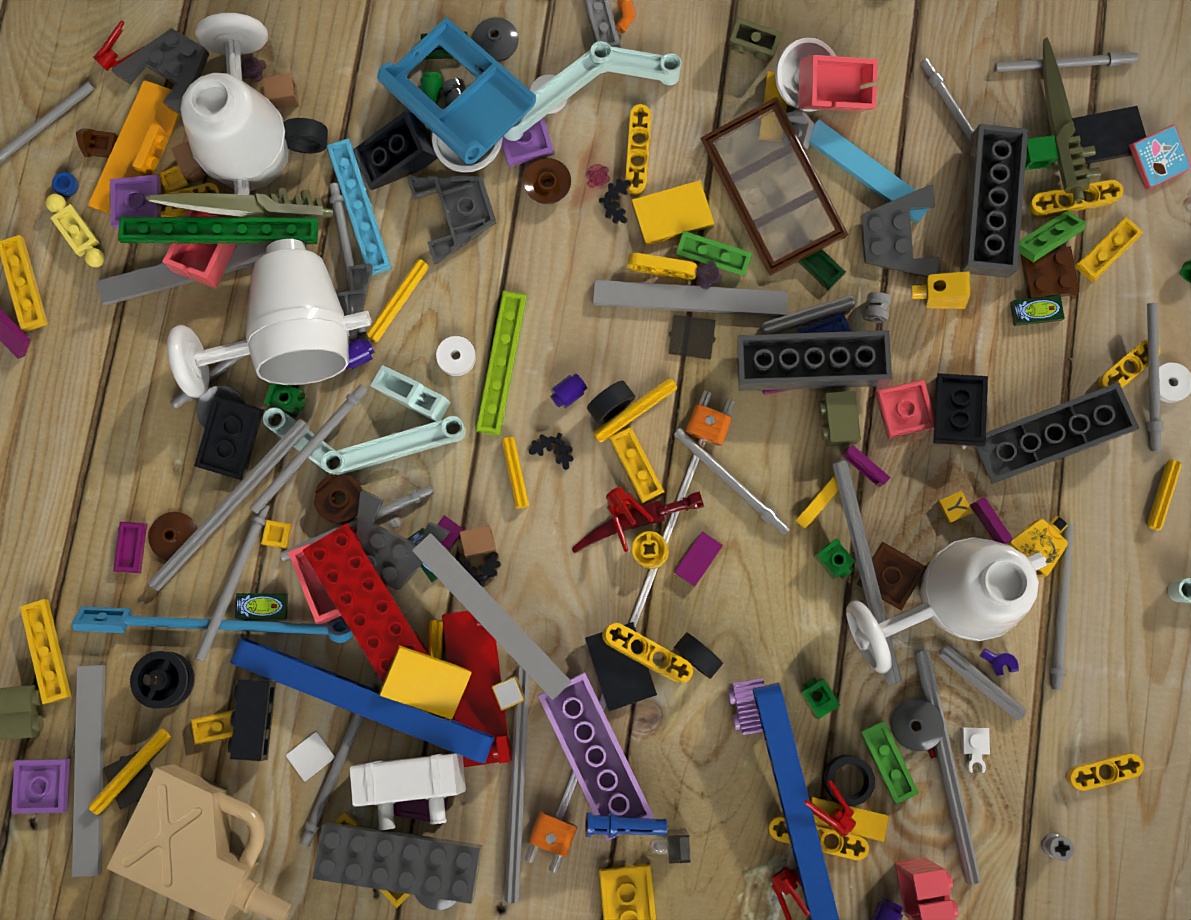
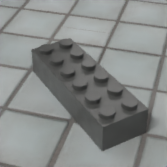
[960,124,1028,278]
[737,330,892,391]
[312,821,483,904]

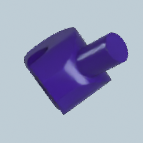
[980,648,1019,676]

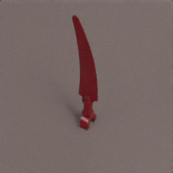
[572,491,704,553]

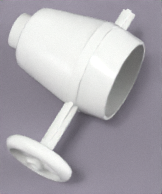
[180,13,289,195]
[167,239,372,398]
[846,537,1047,674]

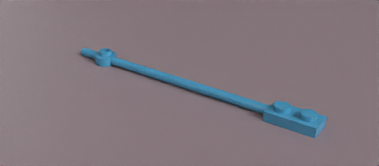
[72,606,354,643]

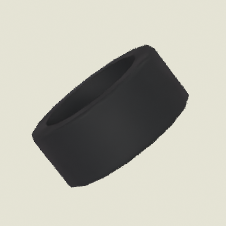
[283,118,328,154]
[587,380,635,424]
[674,632,723,679]
[823,755,875,806]

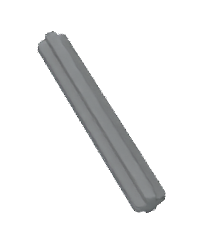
[762,295,855,335]
[939,646,1027,720]

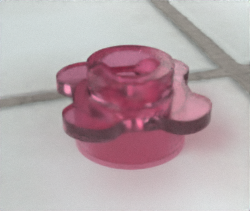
[586,164,610,188]

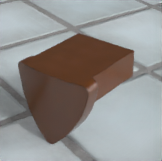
[76,128,118,158]

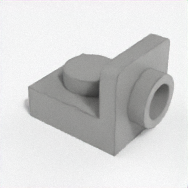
[783,110,814,150]

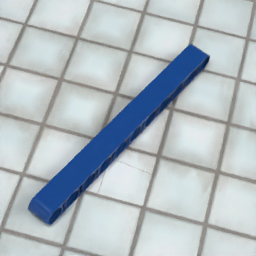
[230,638,494,763]
[753,682,839,920]

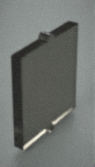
[669,315,716,360]
[103,750,153,810]

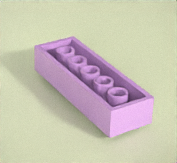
[538,672,654,841]

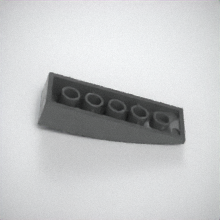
[976,382,1140,484]

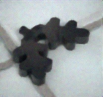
[599,179,631,224]
[529,433,574,470]
[457,552,501,587]

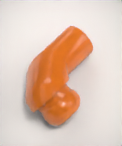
[615,0,636,33]

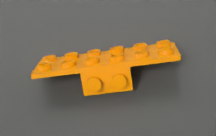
[88,81,180,215]

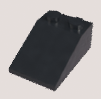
[353,110,438,190]

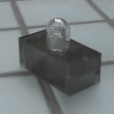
[649,829,691,864]

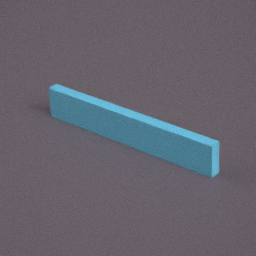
[809,119,929,224]
[327,138,392,276]

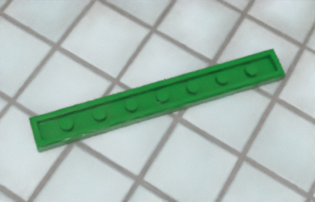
[118,217,319,244]

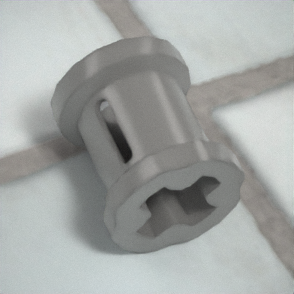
[1042,833,1074,861]

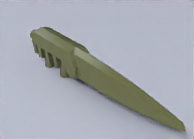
[1043,37,1101,202]
[145,188,334,225]

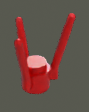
[92,20,144,71]
[606,487,654,552]
[804,780,856,837]
[771,866,810,920]

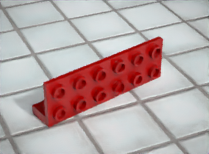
[303,523,428,682]
[442,611,512,767]

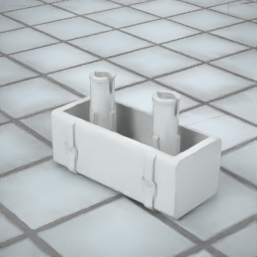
[350,752,466,830]

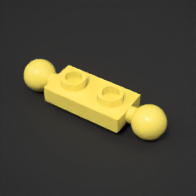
[45,194,105,267]

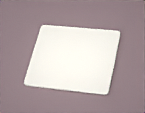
[286,732,335,781]

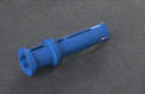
[585,812,667,838]

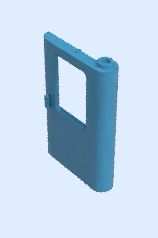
[377,17,536,164]

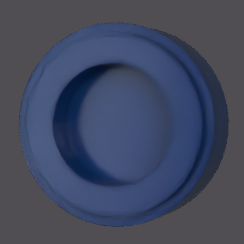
[52,172,79,197]

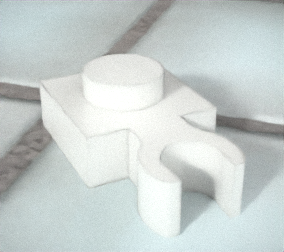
[961,727,990,773]

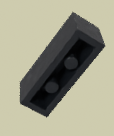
[227,680,276,761]

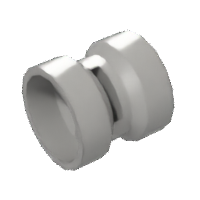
[864,292,892,323]

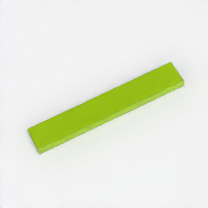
[476,291,527,436]

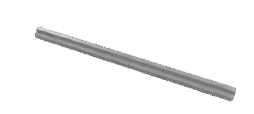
[148,419,309,591]
[833,461,902,684]
[915,650,981,885]
[505,666,530,903]

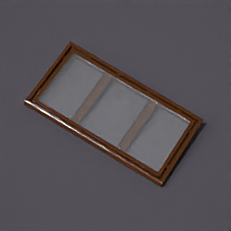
[700,97,849,276]

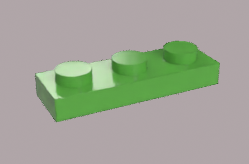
[1019,210,1086,262]
[676,231,752,276]
[859,721,919,804]

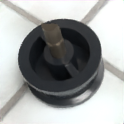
[130,651,195,709]

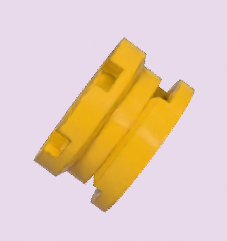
[632,531,669,569]

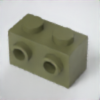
[728,17,783,61]
[818,391,861,446]

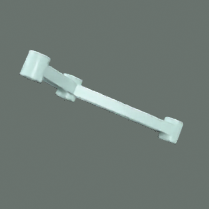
[504,41,681,141]
[263,407,466,475]

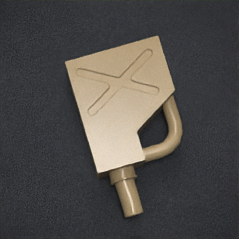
[106,764,293,920]

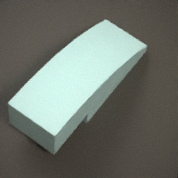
[370,365,451,422]

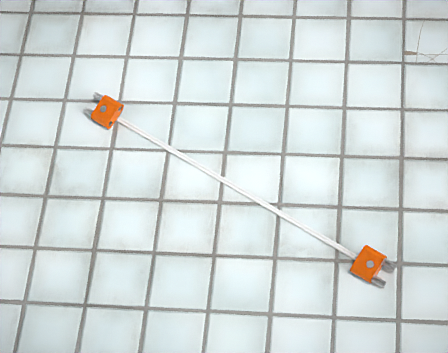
[525,391,735,873]

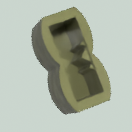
[0,685,44,740]

